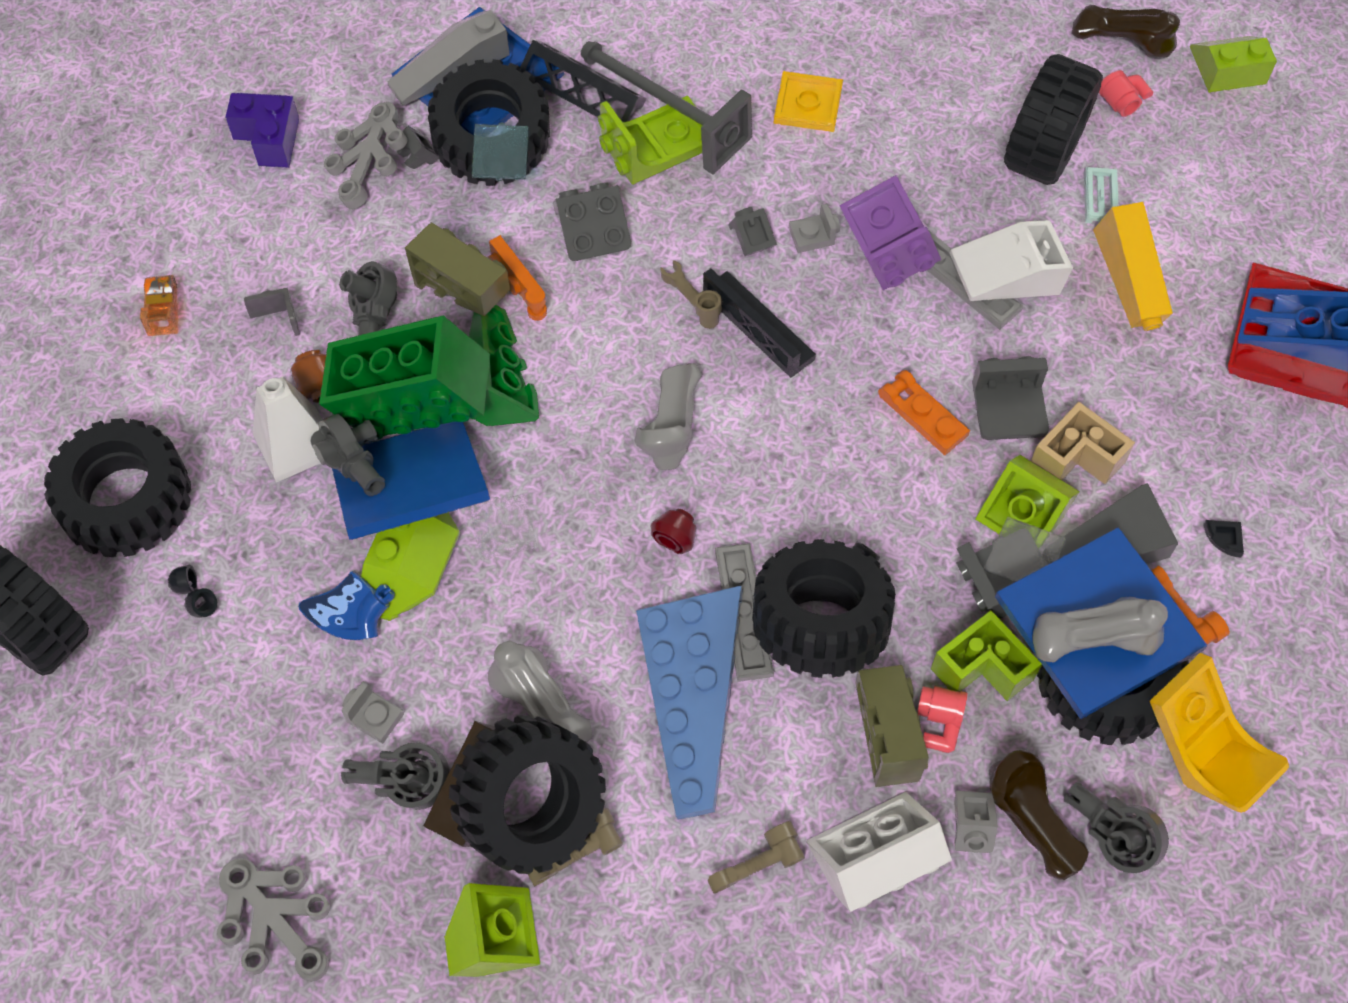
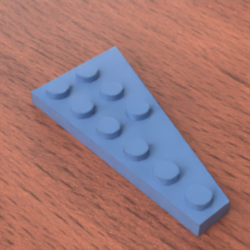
[636,586,743,820]

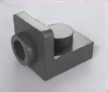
[728,207,777,257]

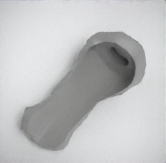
[634,363,702,470]
[1032,597,1168,662]
[488,641,592,742]

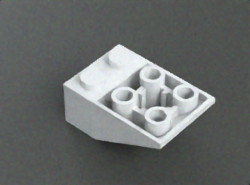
[949,220,1073,301]

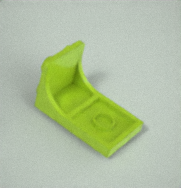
[598,95,702,185]

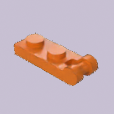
[488,235,547,321]
[878,370,970,455]

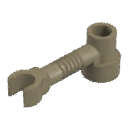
[660,260,722,329]
[528,808,623,887]
[707,821,805,894]

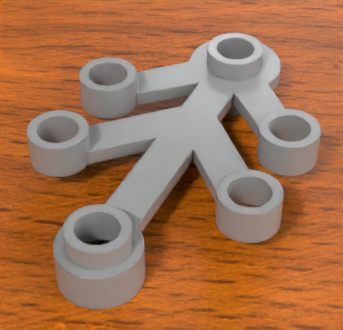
[324,102,408,210]
[217,859,330,982]

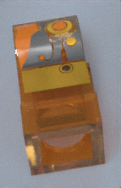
[140,275,179,336]

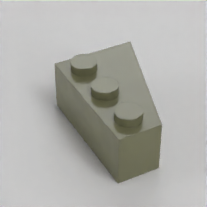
[405,222,510,316]
[855,665,929,787]

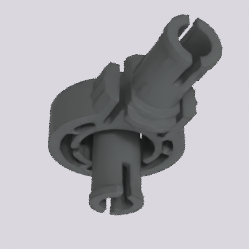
[339,261,397,335]
[310,414,385,496]
[341,743,450,810]
[1064,782,1169,873]

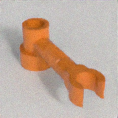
[1151,566,1230,644]

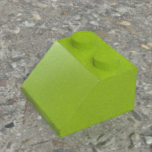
[1190,36,1277,93]
[975,455,1080,551]

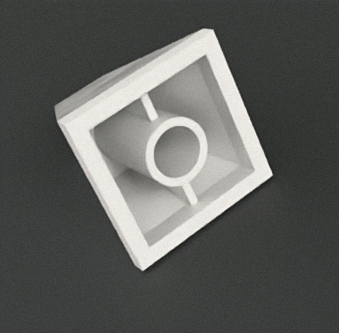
[253,377,323,483]

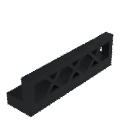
[520,40,647,122]
[703,268,816,378]

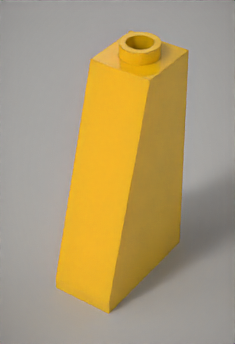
[1093,202,1173,331]

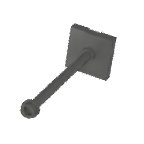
[581,41,752,175]

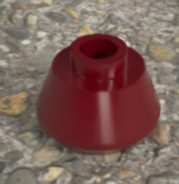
[650,509,697,554]

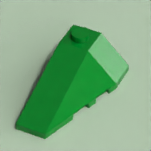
[469,305,539,426]

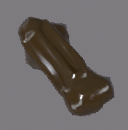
[1071,5,1180,59]
[989,750,1089,880]

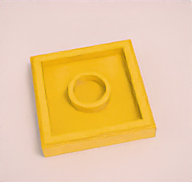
[773,71,843,132]

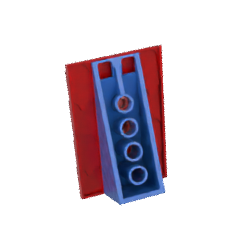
[1228,262,1348,408]

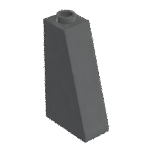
[1042,483,1178,565]

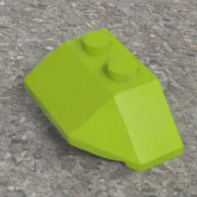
[361,512,460,621]

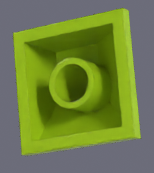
[444,883,540,977]

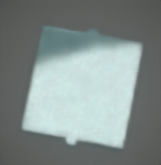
[472,122,528,181]

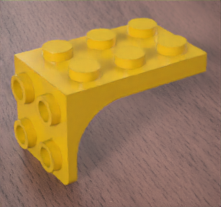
[1149,653,1289,813]

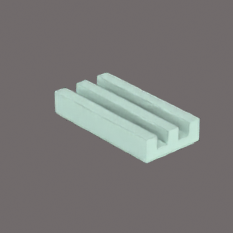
[1084,167,1119,223]

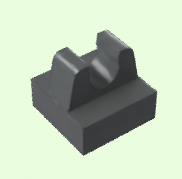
[397,125,439,169]

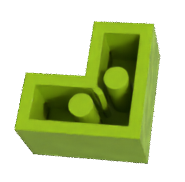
[931,610,1042,701]

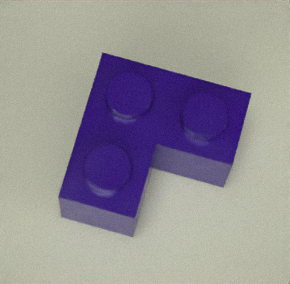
[225,93,299,168]

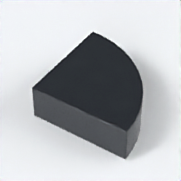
[1203,520,1244,558]

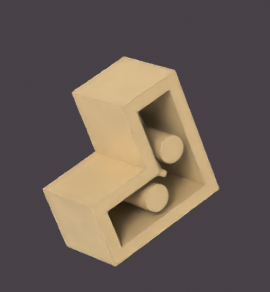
[1031,402,1135,485]

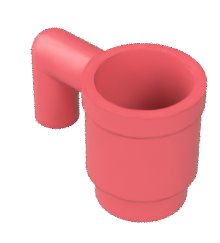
[1099,70,1154,117]
[917,686,968,753]

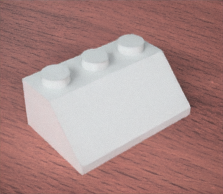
[806,792,952,912]

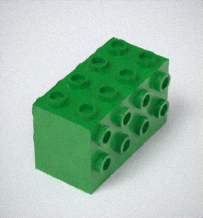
[319,315,490,440]

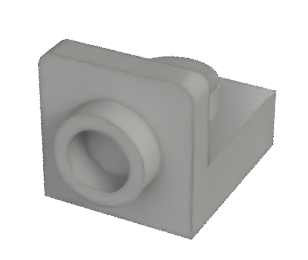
[788,203,840,253]
[342,681,404,744]
[954,791,998,853]

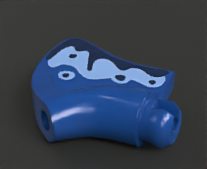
[298,571,395,640]

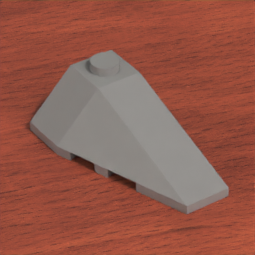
[387,10,509,106]

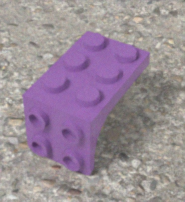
[839,175,942,290]

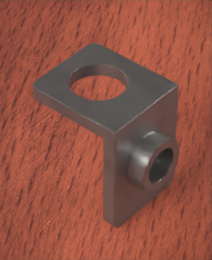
[244,288,300,336]

